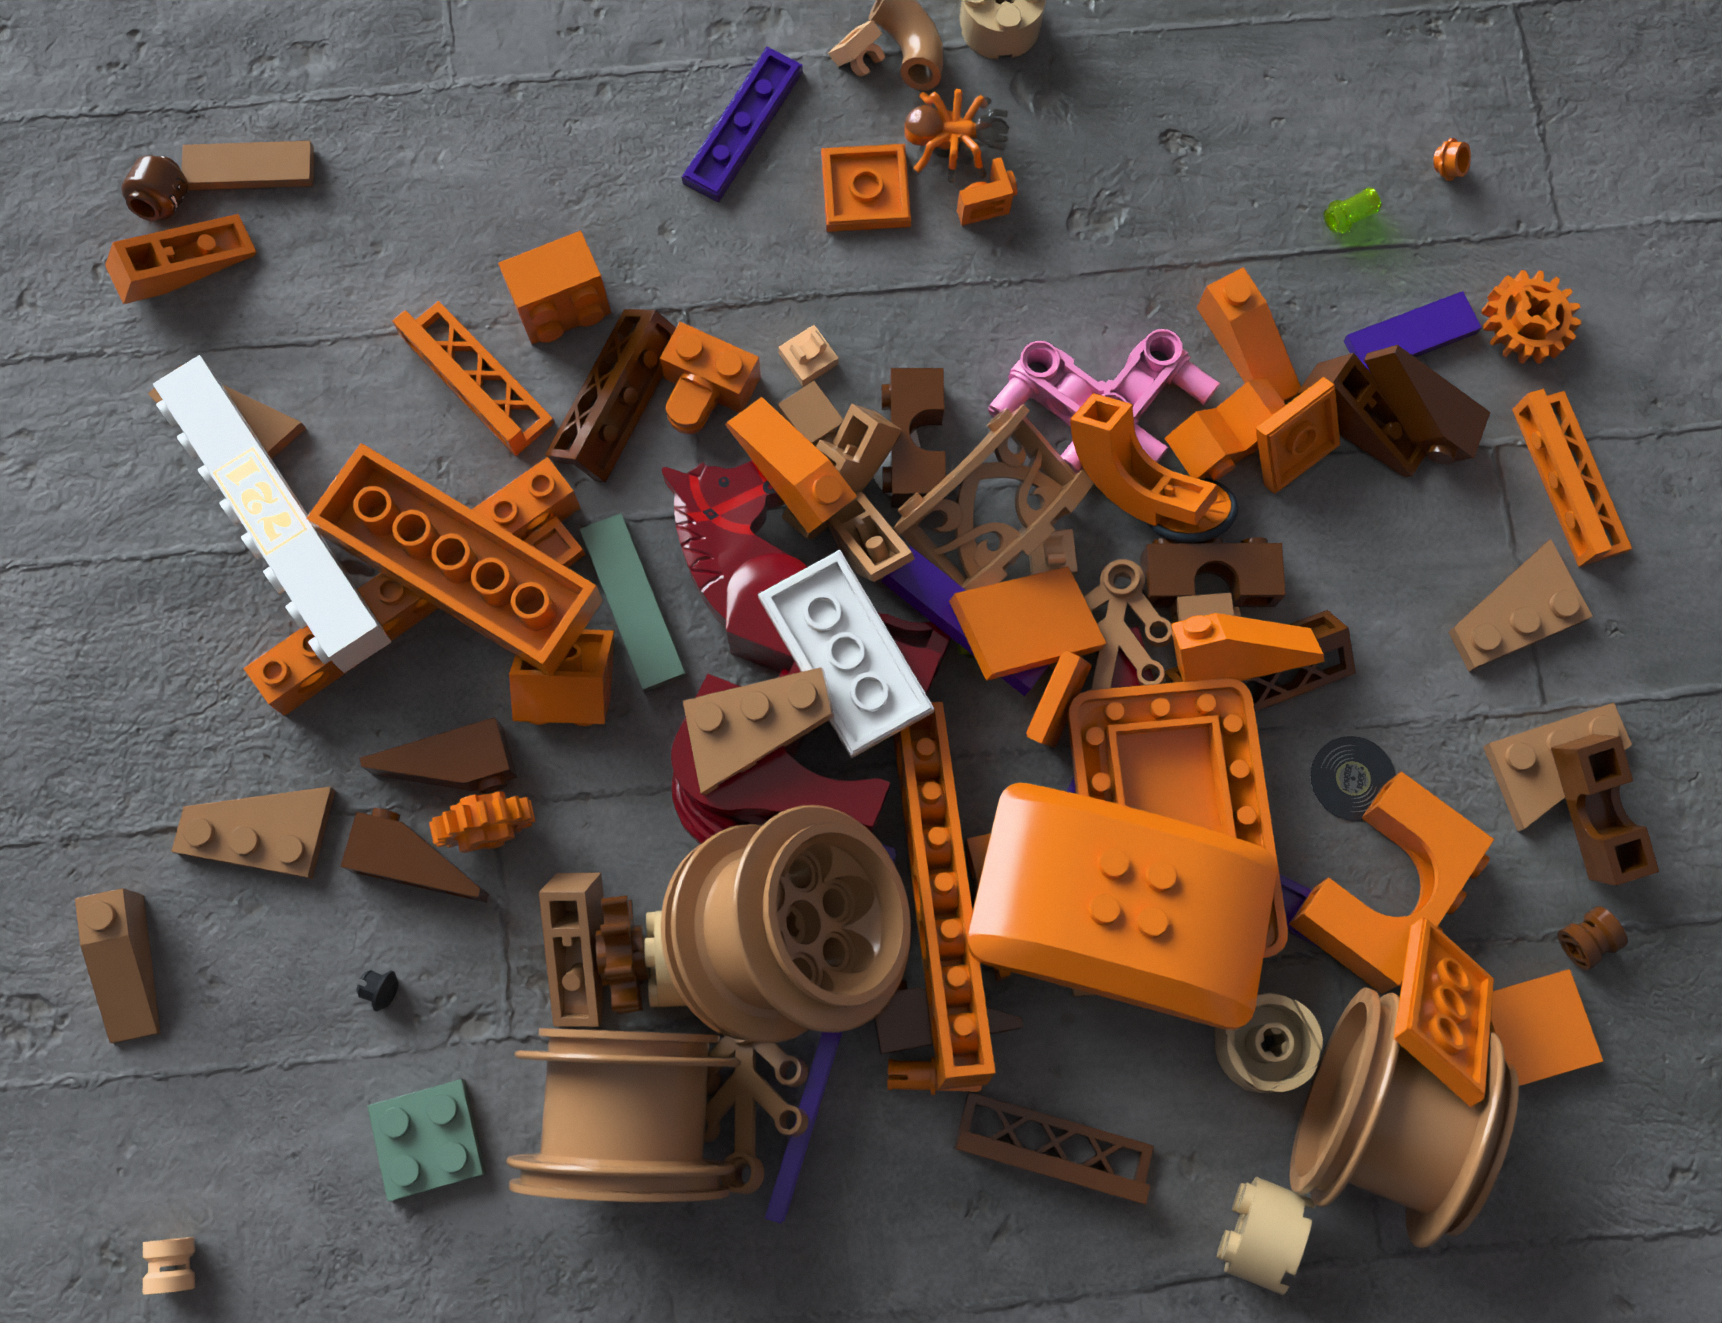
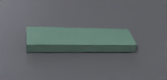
[580,513,686,693]

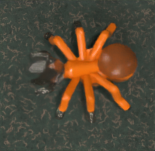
[904,88,1009,183]

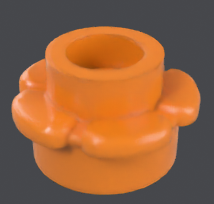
[1434,138,1471,181]

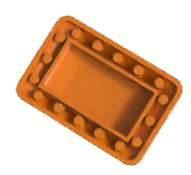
[1068,678,1288,958]
[967,783,1277,1030]

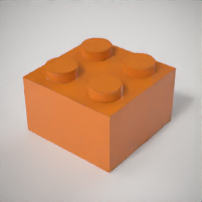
[498,230,611,345]

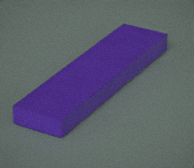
[681,47,803,203]
[881,546,1050,696]

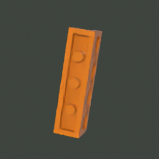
[392,301,555,457]
[1512,389,1632,567]

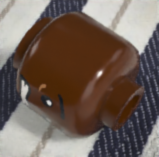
[121,155,188,221]

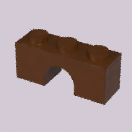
[881,368,946,508]
[1140,537,1286,608]
[1551,734,1659,886]

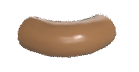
[869,0,944,91]

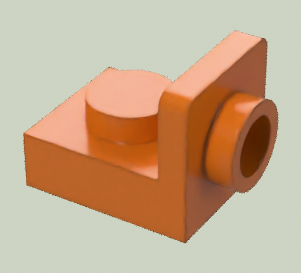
[957,157,1017,226]

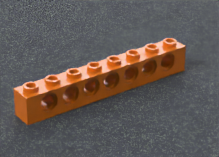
[243,457,581,716]
[893,702,995,1090]

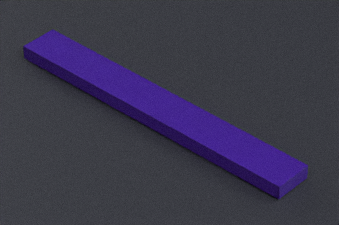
[765,844,897,1224]

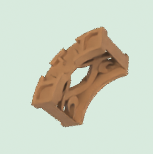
[893,404,1094,591]

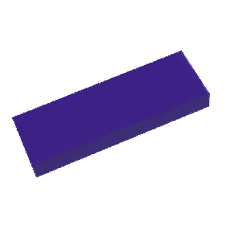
[1344,291,1482,371]

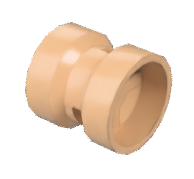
[143,1237,195,1294]

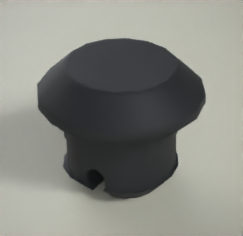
[356,970,398,1012]

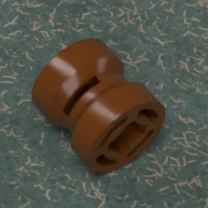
[1557,906,1628,970]

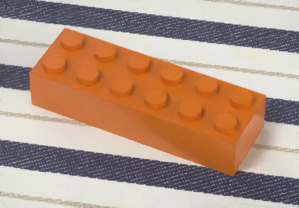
[306,443,603,677]

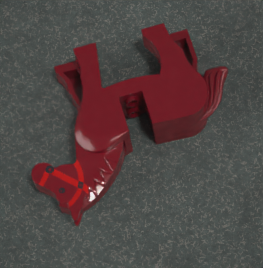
[662,460,951,845]

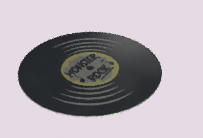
[1310,736,1396,821]

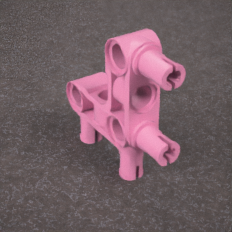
[988,329,1220,474]

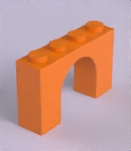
[1289,771,1494,994]

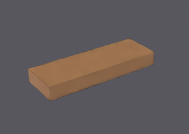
[181,141,315,190]

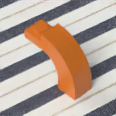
[1070,393,1217,526]

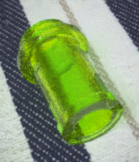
[1323,187,1381,233]

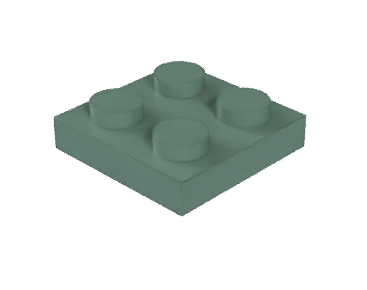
[367,1079,486,1202]

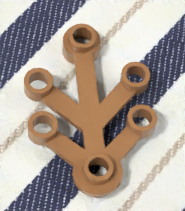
[1049,559,1173,691]
[704,1035,808,1194]

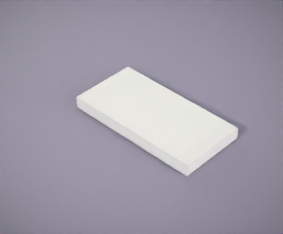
[758,550,934,758]

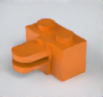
[660,322,761,434]

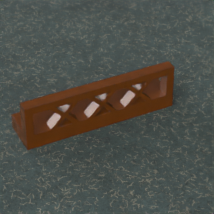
[545,309,676,483]
[1164,610,1356,712]
[953,1092,1154,1204]

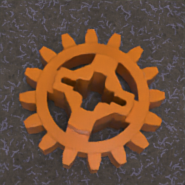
[1481,270,1581,364]
[429,791,535,853]

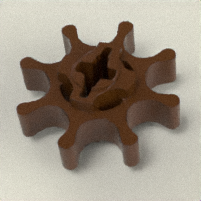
[595,895,649,1014]

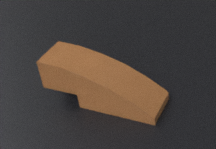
[781,404,902,540]

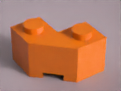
[1165,378,1286,481]

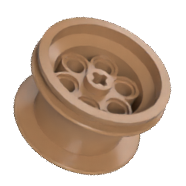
[661,805,911,1043]
[1289,988,1519,1248]
[506,1028,741,1202]

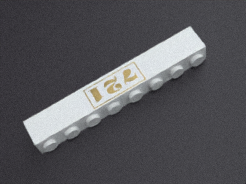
[153,355,392,673]

